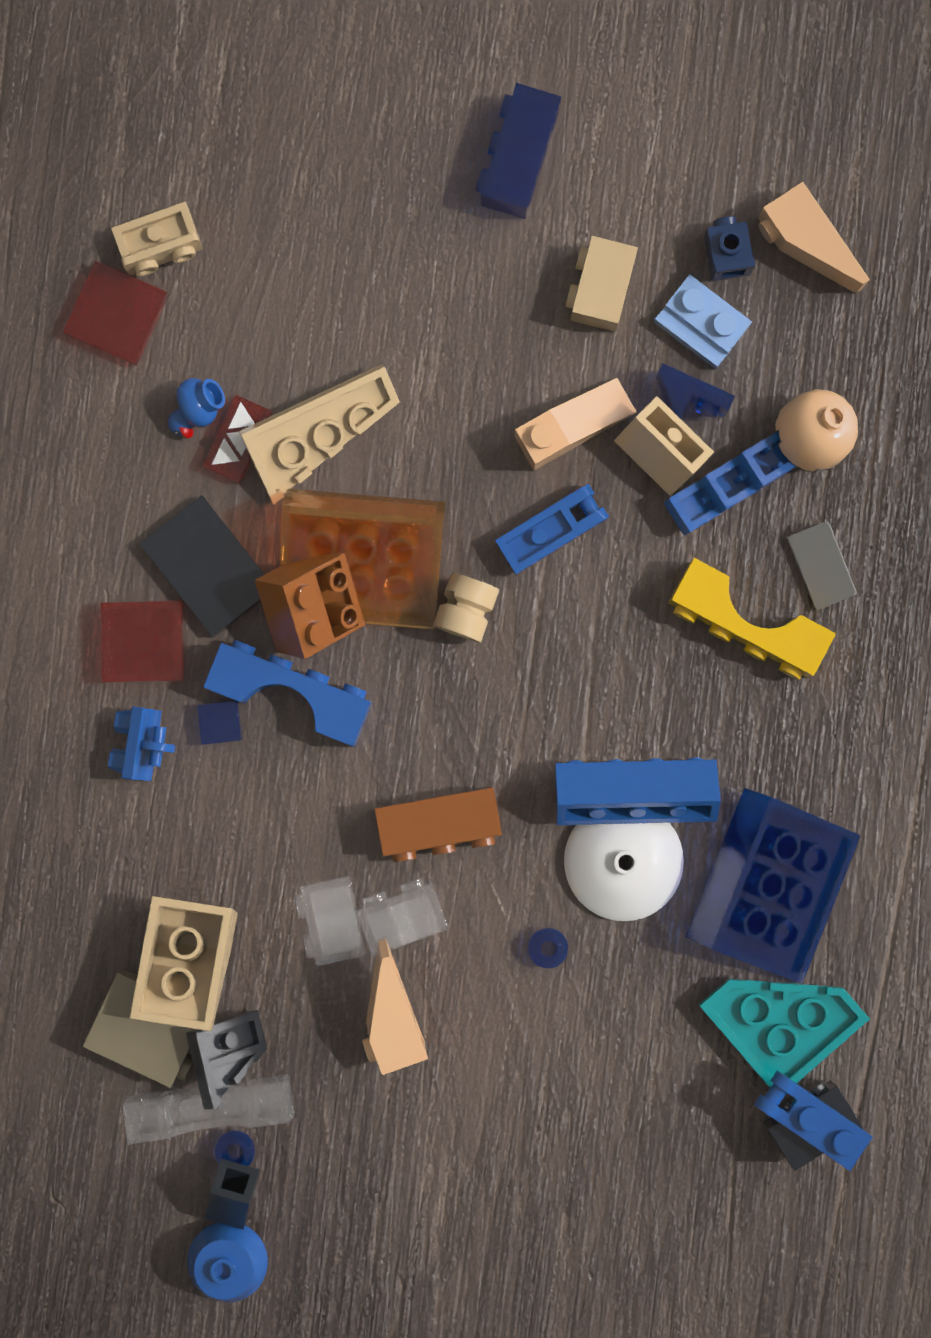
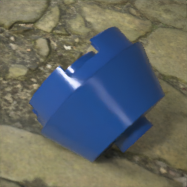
[187,1222,268,1303]

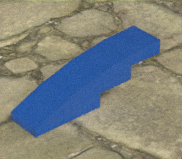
[664,431,798,536]

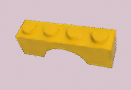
[668,558,836,680]

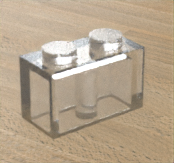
[295,875,366,966]
[356,877,449,957]

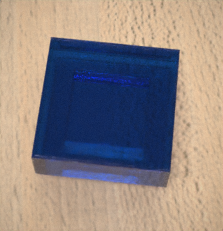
[197,701,243,745]

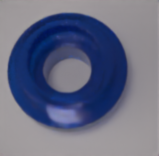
[528,928,568,968]
[215,1130,255,1166]

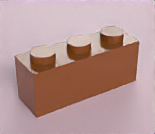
[375,787,502,862]

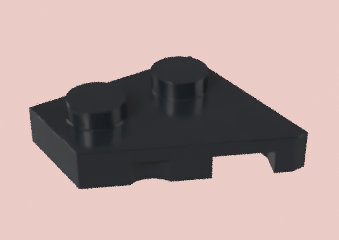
[186,1010,267,1110]

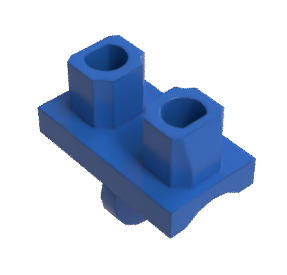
[108,706,176,781]

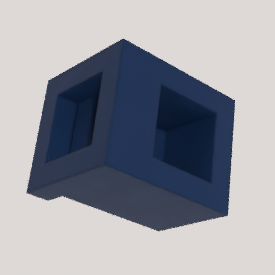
[704,216,756,281]

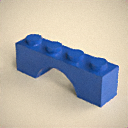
[203,640,372,747]

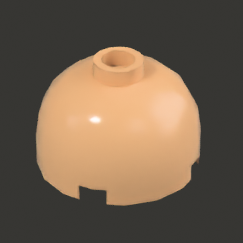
[775,389,858,471]

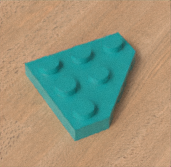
[698,978,870,1087]

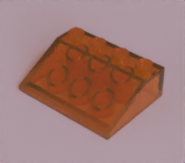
[279,489,446,629]

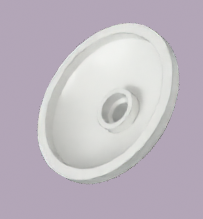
[564,823,684,921]

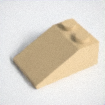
[130,896,238,1031]

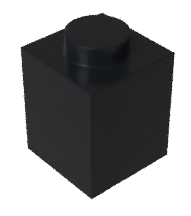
[205,1159,260,1229]

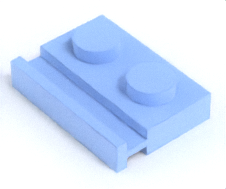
[654,274,752,370]

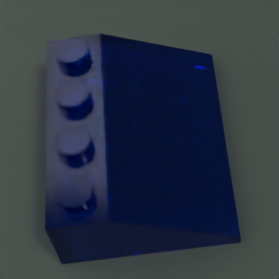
[685,788,861,984]

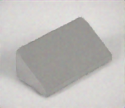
[787,521,857,611]

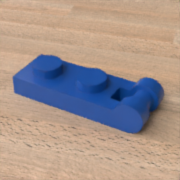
[495,484,610,575]
[754,1070,873,1171]

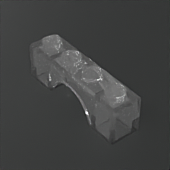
[122,1074,294,1144]

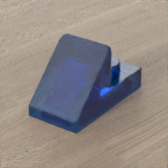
[656,363,735,419]

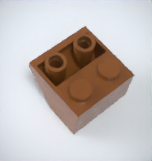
[255,552,365,659]

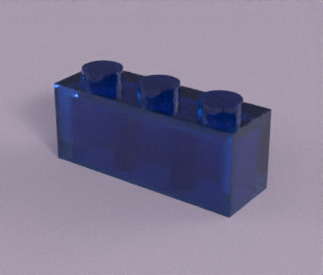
[476,83,562,219]

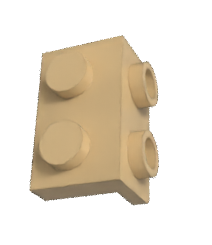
[111,201,203,277]

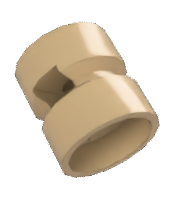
[433,573,499,643]

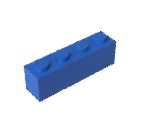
[555,757,721,825]

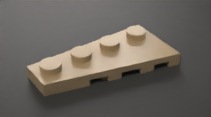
[239,364,400,505]

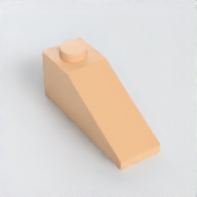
[758,182,870,293]
[515,378,636,471]
[362,938,428,1075]

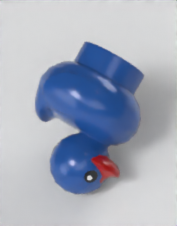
[168,378,225,439]

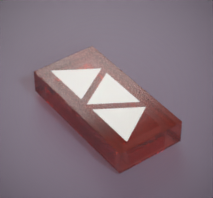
[203,395,273,484]

